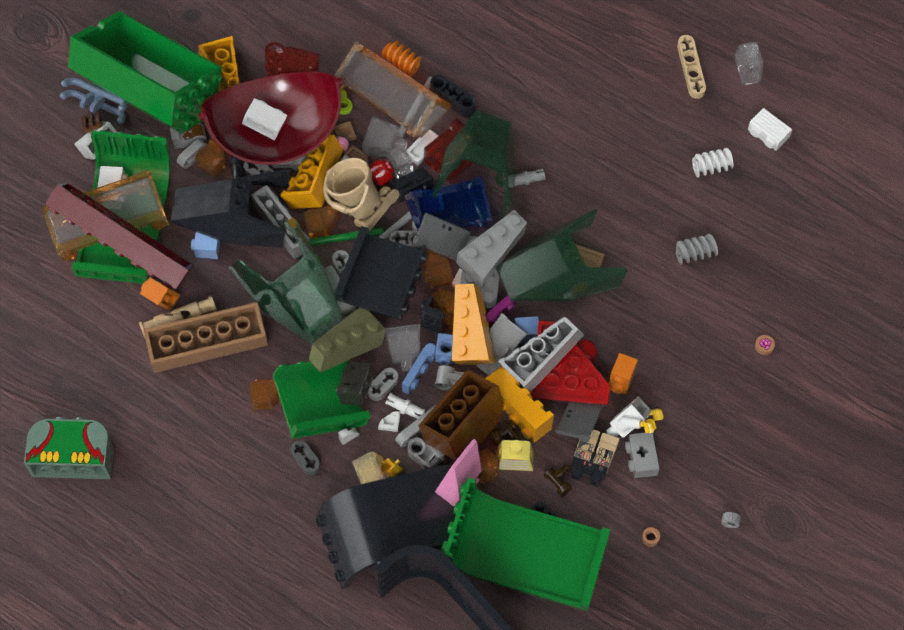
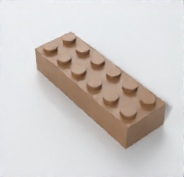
[143,302,268,373]

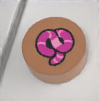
[755,335,775,355]

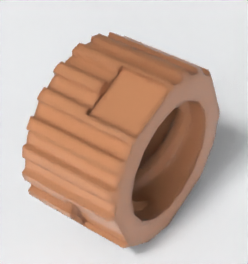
[642,527,660,547]

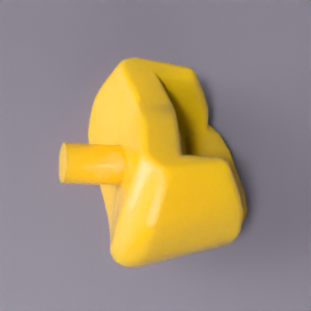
[383,458,403,477]

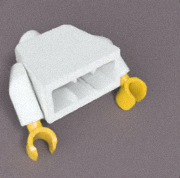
[606,396,664,438]

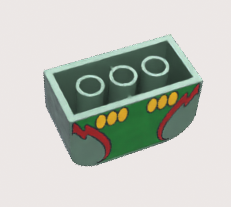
[24,417,114,479]

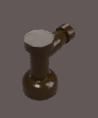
[488,420,522,447]
[544,464,572,498]

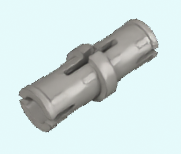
[507,168,545,188]

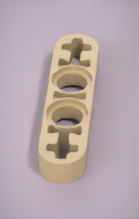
[677,35,706,99]

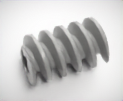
[676,234,718,265]

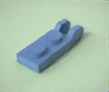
[402,343,436,395]

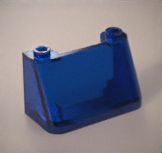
[404,176,493,231]

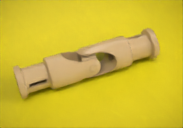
[139,296,217,338]

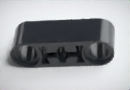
[430,75,476,118]

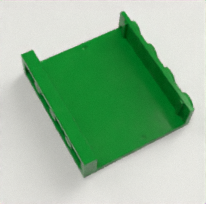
[273,360,371,439]

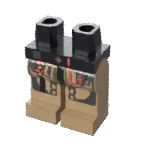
[571,430,620,487]

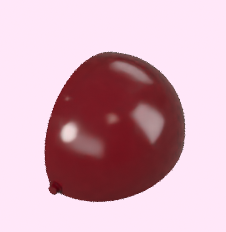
[198,71,343,165]

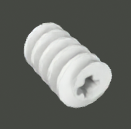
[692,148,733,178]

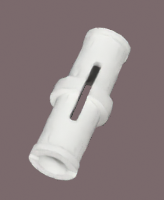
[385,393,426,419]

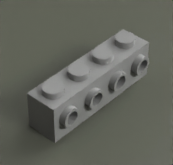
[251,185,310,259]

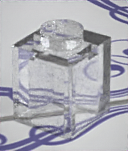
[386,145,413,178]

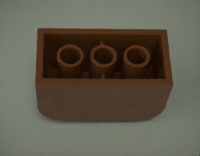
[418,369,504,461]

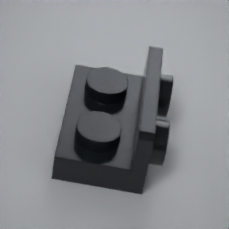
[390,167,434,202]
[419,296,445,336]

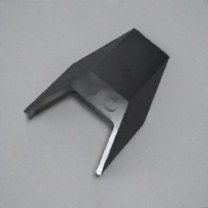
[171,169,290,248]

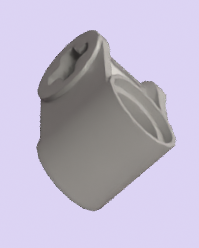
[408,438,445,469]

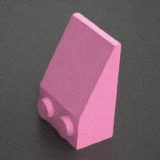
[435,439,482,506]

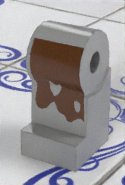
[170,123,207,149]

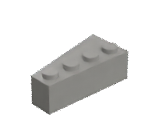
[456,210,527,289]
[498,317,584,392]

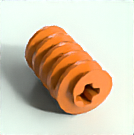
[382,40,422,77]

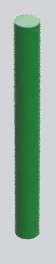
[309,227,383,246]

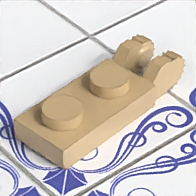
[354,186,399,231]

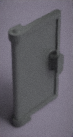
[413,213,470,262]
[555,402,605,442]

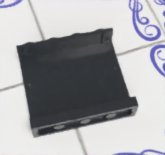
[334,226,429,320]

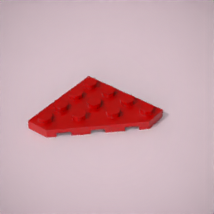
[531,321,611,405]

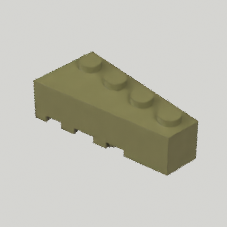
[309,308,386,372]

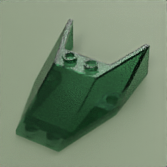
[432,110,516,220]
[496,209,628,301]
[229,217,344,345]

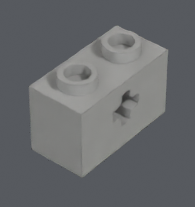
[625,433,659,478]

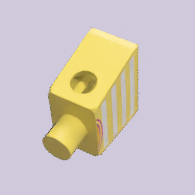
[496,440,534,471]

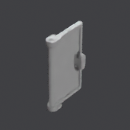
[476,313,527,375]

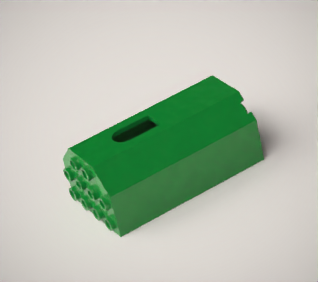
[68,11,222,134]

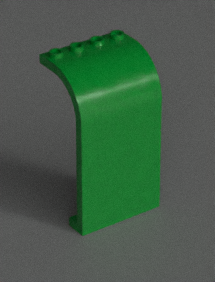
[72,130,171,284]
[441,478,610,612]

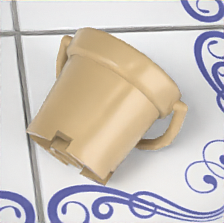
[323,158,381,219]

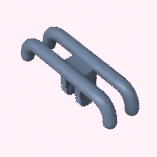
[60,78,128,124]

